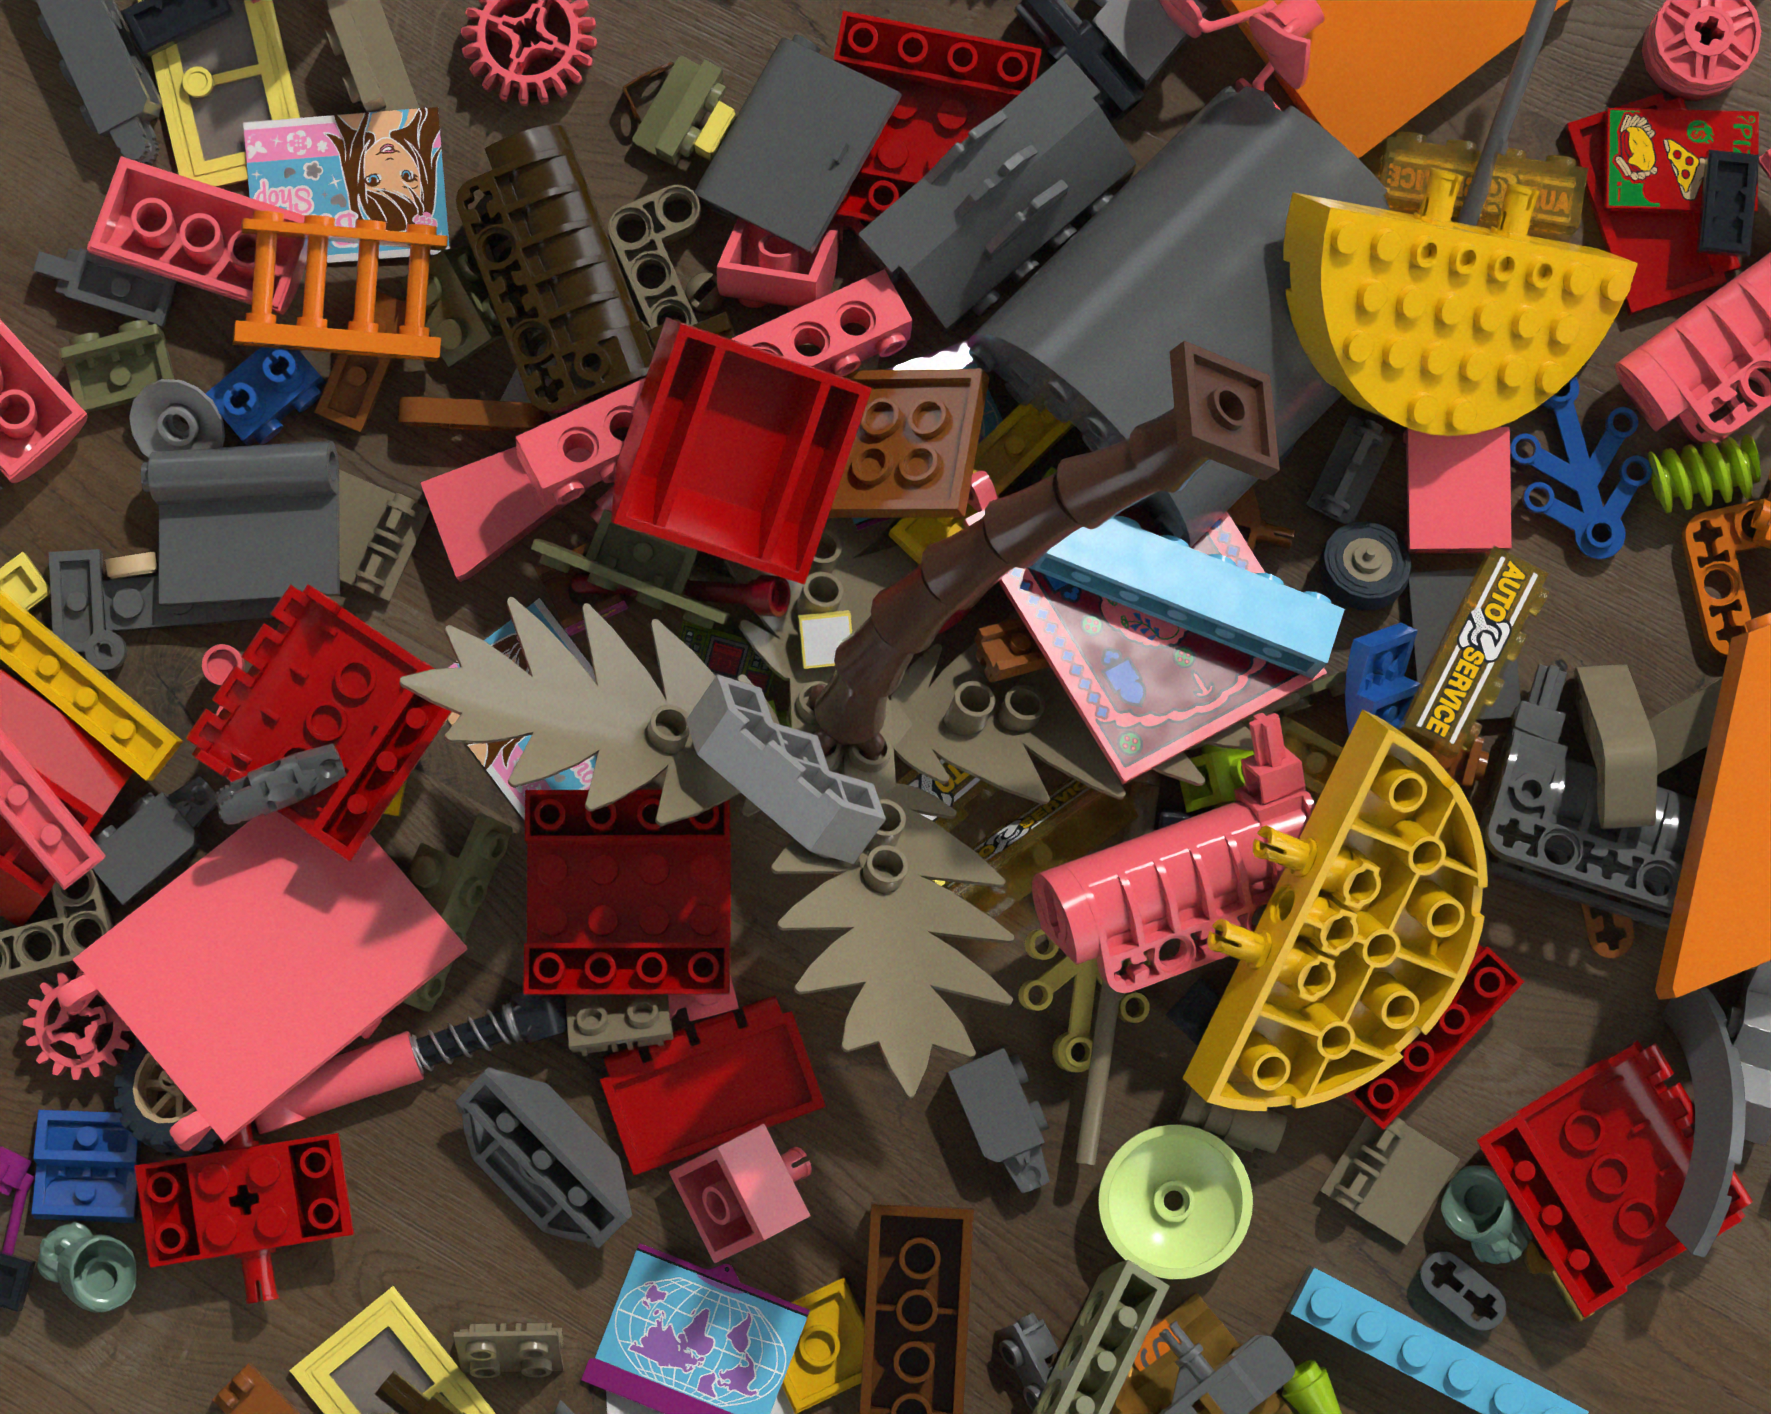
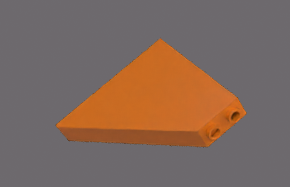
[1220,0,1569,159]
[1655,612,1771,1000]

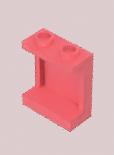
[1403,427,1512,554]

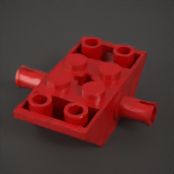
[135,1123,354,1304]

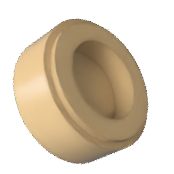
[105,552,158,579]

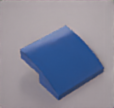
[1345,622,1421,735]
[32,1110,141,1223]

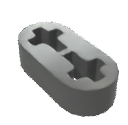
[1418,1251,1506,1331]

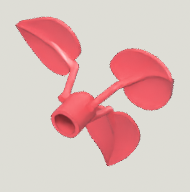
[1159,0,1325,110]

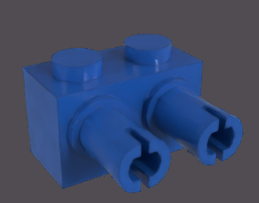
[205,347,326,446]

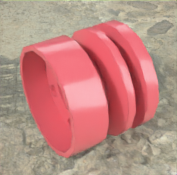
[1642,0,1762,101]

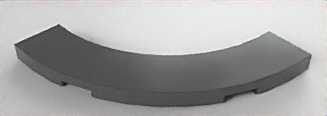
[1661,986,1746,1257]

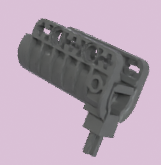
[1478,664,1696,931]

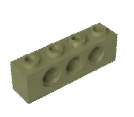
[1032,1260,1170,1414]

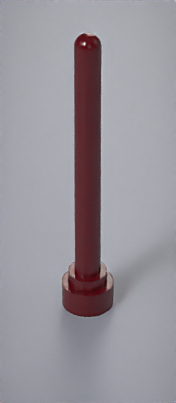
[571,573,790,617]

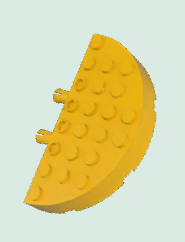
[1283,168,1638,436]
[1183,709,1488,1111]

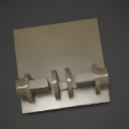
[339,469,431,602]
[565,995,674,1056]
[1320,1116,1460,1245]
[454,1323,564,1378]

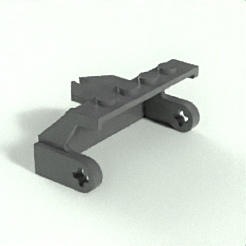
[858,54,1136,336]

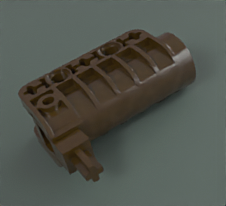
[456,124,736,419]

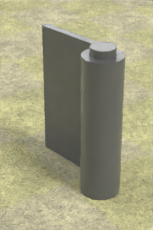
[694,34,902,254]
[141,441,340,606]

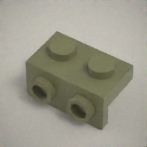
[632,56,727,167]
[400,245,513,367]
[58,320,176,414]

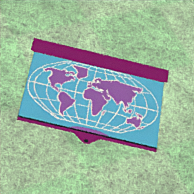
[581,1243,810,1414]

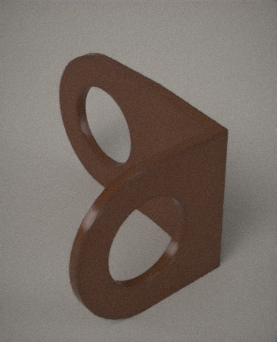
[622,62,674,124]

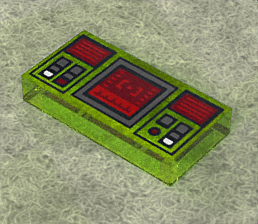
[679,621,775,698]

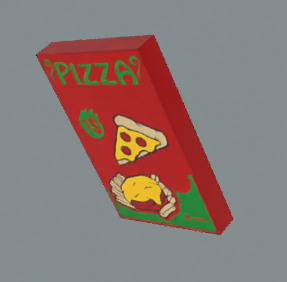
[1604,108,1759,214]

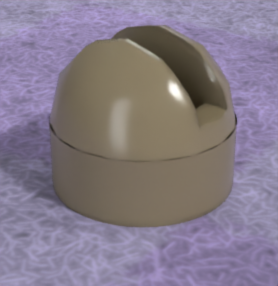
[686,272,726,314]

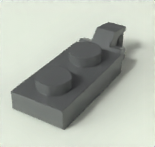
[33,248,178,328]

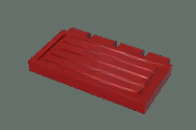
[1564,92,1741,316]
[600,995,826,1176]

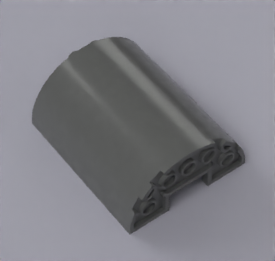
[967,86,1390,548]

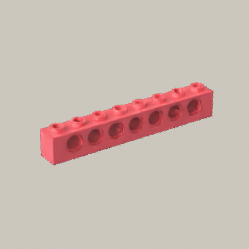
[516,269,913,507]

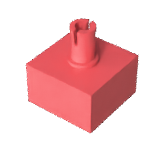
[669,1124,812,1263]

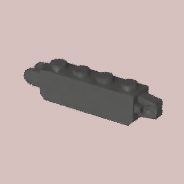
[36,0,163,165]

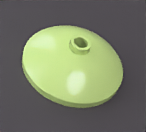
[1098,1124,1253,1279]

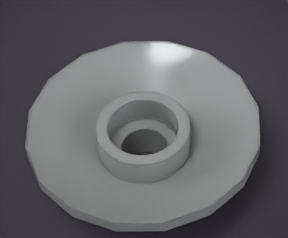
[129,379,225,458]

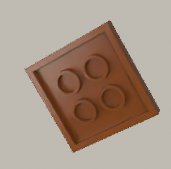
[828,368,990,518]

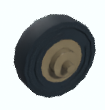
[1319,521,1411,611]

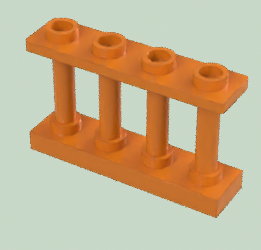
[233,211,448,362]

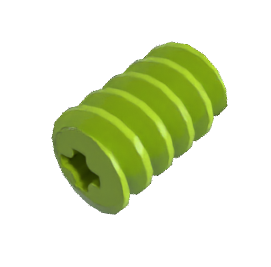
[1648,434,1761,514]

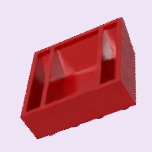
[611,317,872,585]

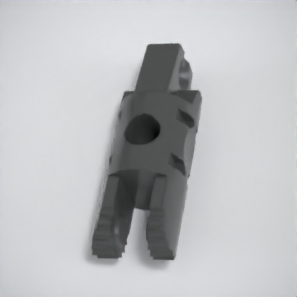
[215,744,346,825]

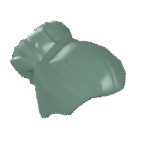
[1441,1165,1533,1264]
[37,1221,137,1313]

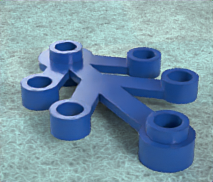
[1510,376,1652,560]

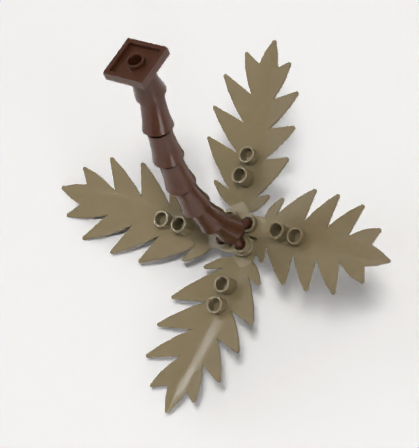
[399,341,1300,1099]

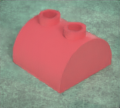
[717,217,840,312]

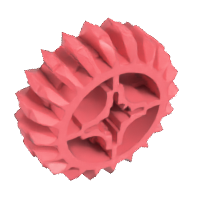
[461,0,598,106]

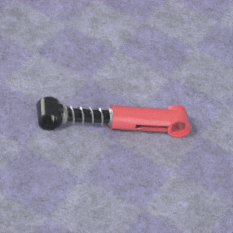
[254,991,568,1135]

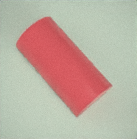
[87,156,308,315]
[0,320,88,483]

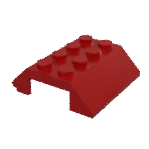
[186,584,452,862]
[1476,1040,1753,1318]

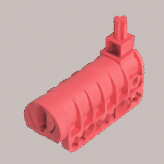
[1615,148,1771,446]
[1032,713,1315,993]

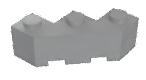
[686,675,886,864]
[1725,960,1771,1146]

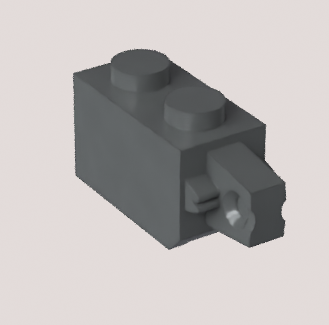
[92,776,217,906]
[948,1048,1050,1193]

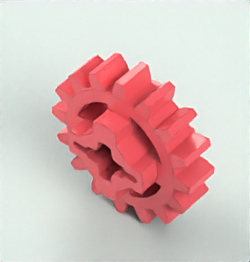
[23,969,133,1080]

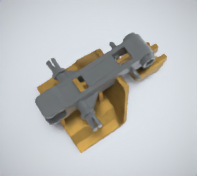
[1111,1292,1295,1414]

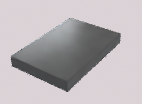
[1407,566,1521,725]

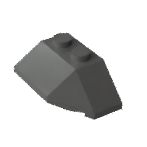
[455,1067,632,1248]

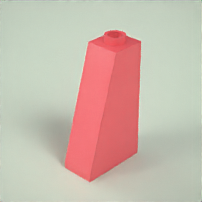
[421,447,594,582]

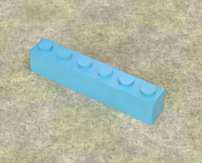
[1028,516,1345,679]
[1286,1265,1589,1414]

